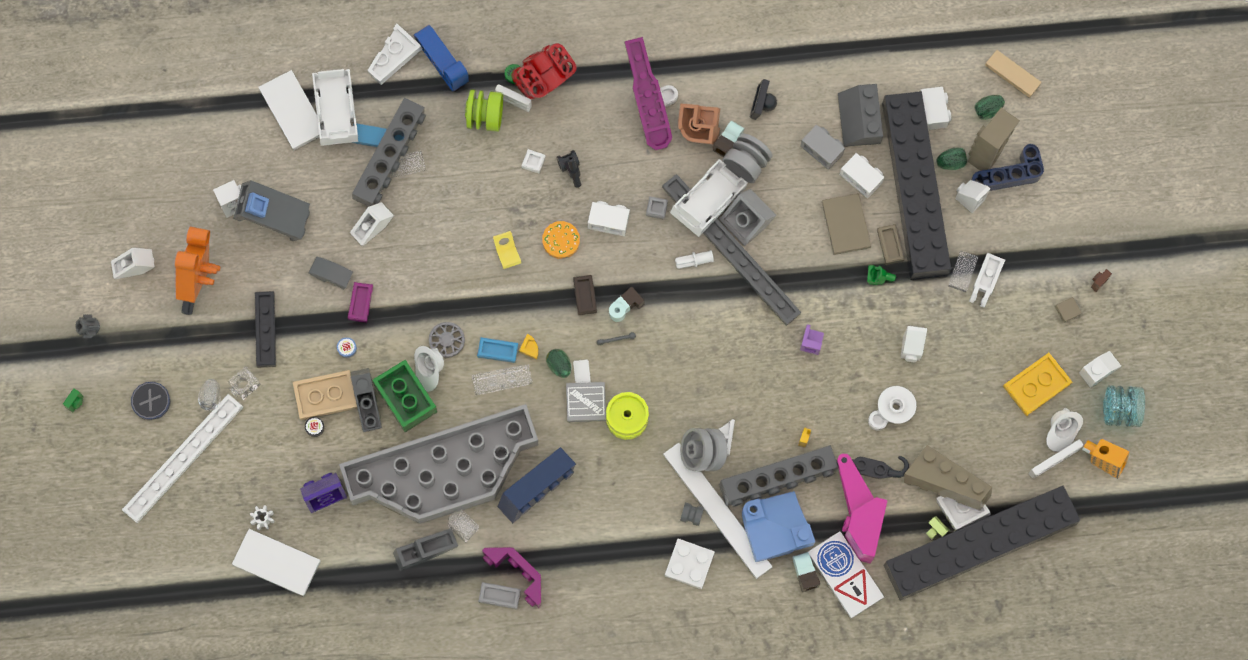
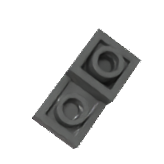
[308,256,353,290]

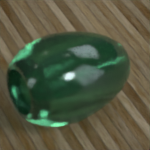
[974,95,1005,120]
[936,147,968,170]
[546,349,572,378]

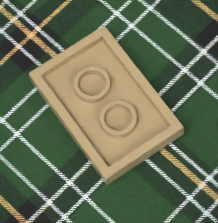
[293,370,357,420]

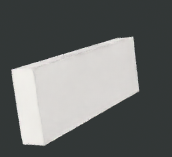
[1028,439,1083,479]

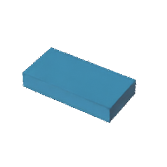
[477,337,519,363]

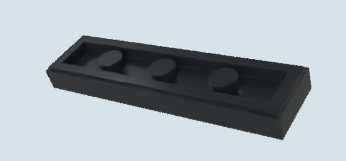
[255,291,276,368]

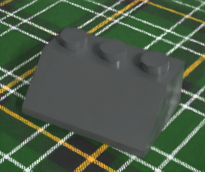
[838,84,883,147]

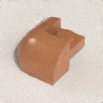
[678,104,720,144]

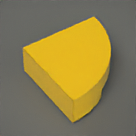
[519,334,538,360]
[798,427,811,448]

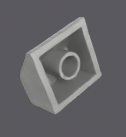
[719,189,776,246]

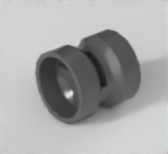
[680,502,704,526]

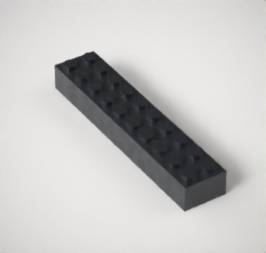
[882,91,951,280]
[883,485,1081,601]

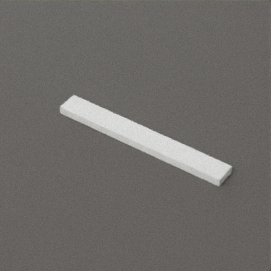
[122,394,243,523]
[663,443,772,579]

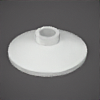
[878,386,916,424]

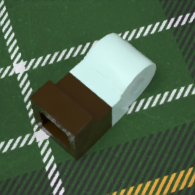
[713,121,745,157]
[609,287,645,322]
[793,552,820,593]

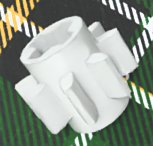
[250,505,274,531]

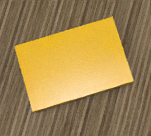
[1003,352,1073,416]

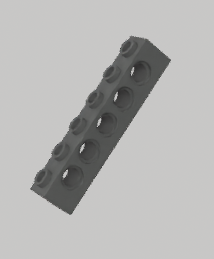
[352,97,426,207]
[719,445,838,507]

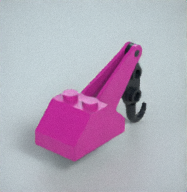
[837,454,909,564]

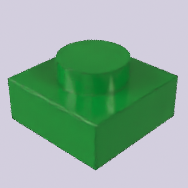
[63,388,84,413]

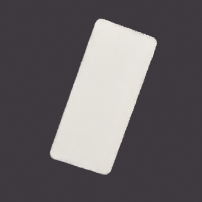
[573,360,591,383]

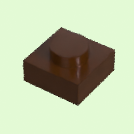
[1091,269,1112,292]

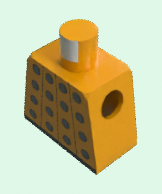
[1083,439,1129,479]

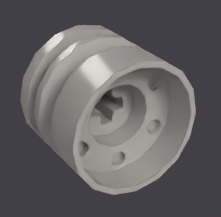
[722,133,773,183]

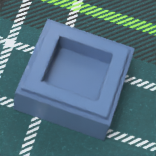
[245,193,269,218]

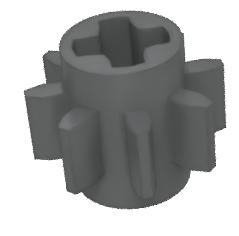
[75,314,100,338]

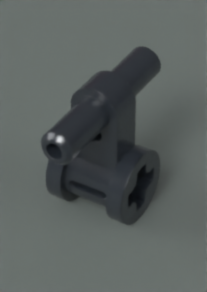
[556,150,582,188]

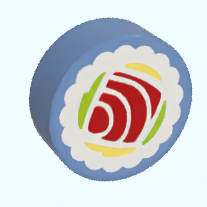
[337,338,357,358]

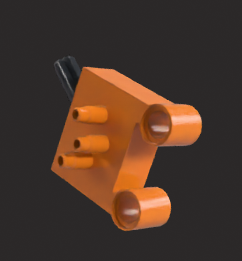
[175,226,221,315]

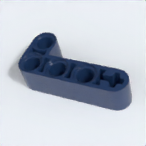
[971,144,1044,191]

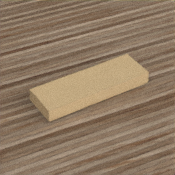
[985,50,1042,98]

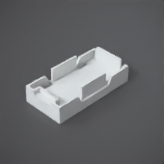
[312,69,358,146]
[670,159,748,237]

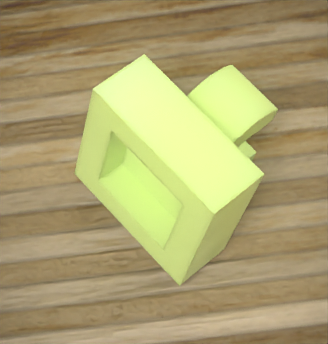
[926,516,950,539]

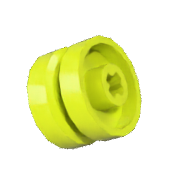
[606,392,649,440]

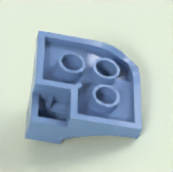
[742,491,815,562]

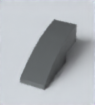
[393,528,458,571]

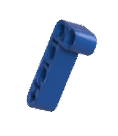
[413,25,469,91]

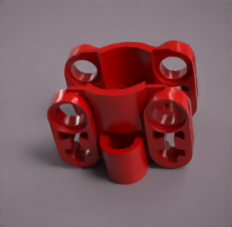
[511,43,576,99]

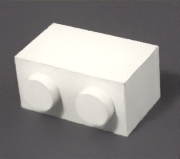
[920,87,951,130]
[839,153,884,199]
[588,201,630,236]

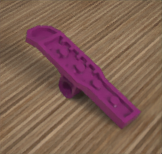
[624,37,672,151]

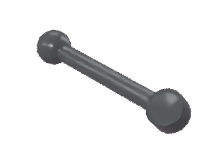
[596,332,636,345]

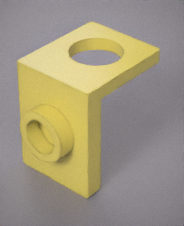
[493,231,521,269]

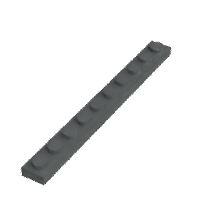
[662,174,801,326]

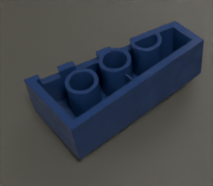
[497,447,576,524]

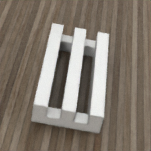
[495,85,532,112]

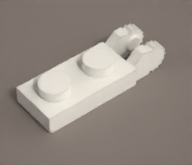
[969,253,1005,307]

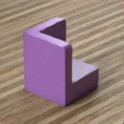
[800,324,824,355]

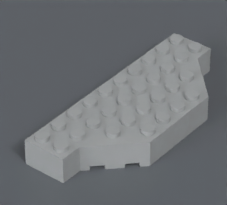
[339,404,539,524]

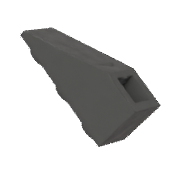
[350,368,382,432]

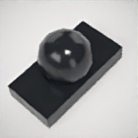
[749,79,777,120]

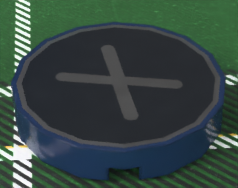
[131,382,170,420]

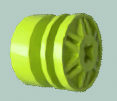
[465,89,503,132]

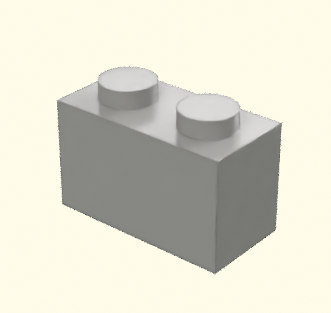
[800,124,845,170]

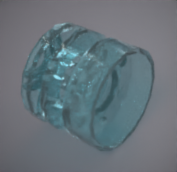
[1103,385,1145,427]

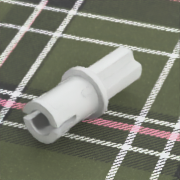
[675,250,714,269]

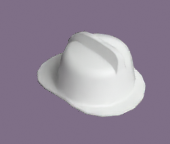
[414,346,444,392]
[1046,408,1083,452]

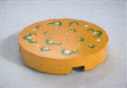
[542,221,580,259]

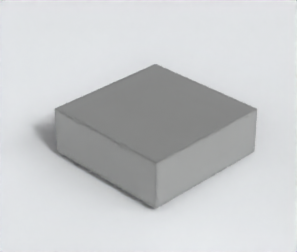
[646,197,668,219]

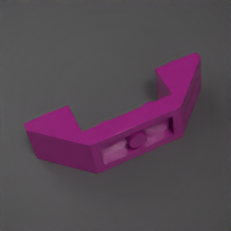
[482,547,541,609]

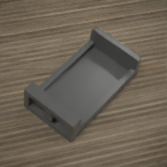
[233,180,310,242]

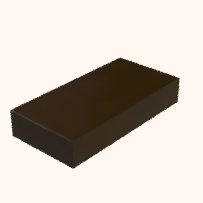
[573,275,597,315]

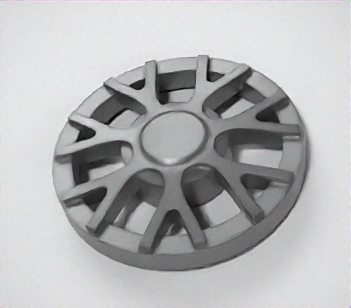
[429,322,465,358]

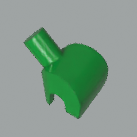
[867,265,896,285]

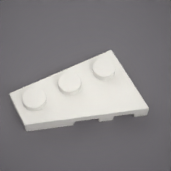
[368,23,422,85]

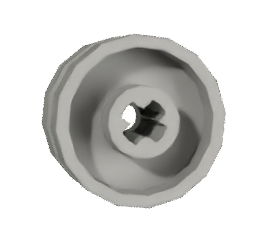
[680,428,728,471]

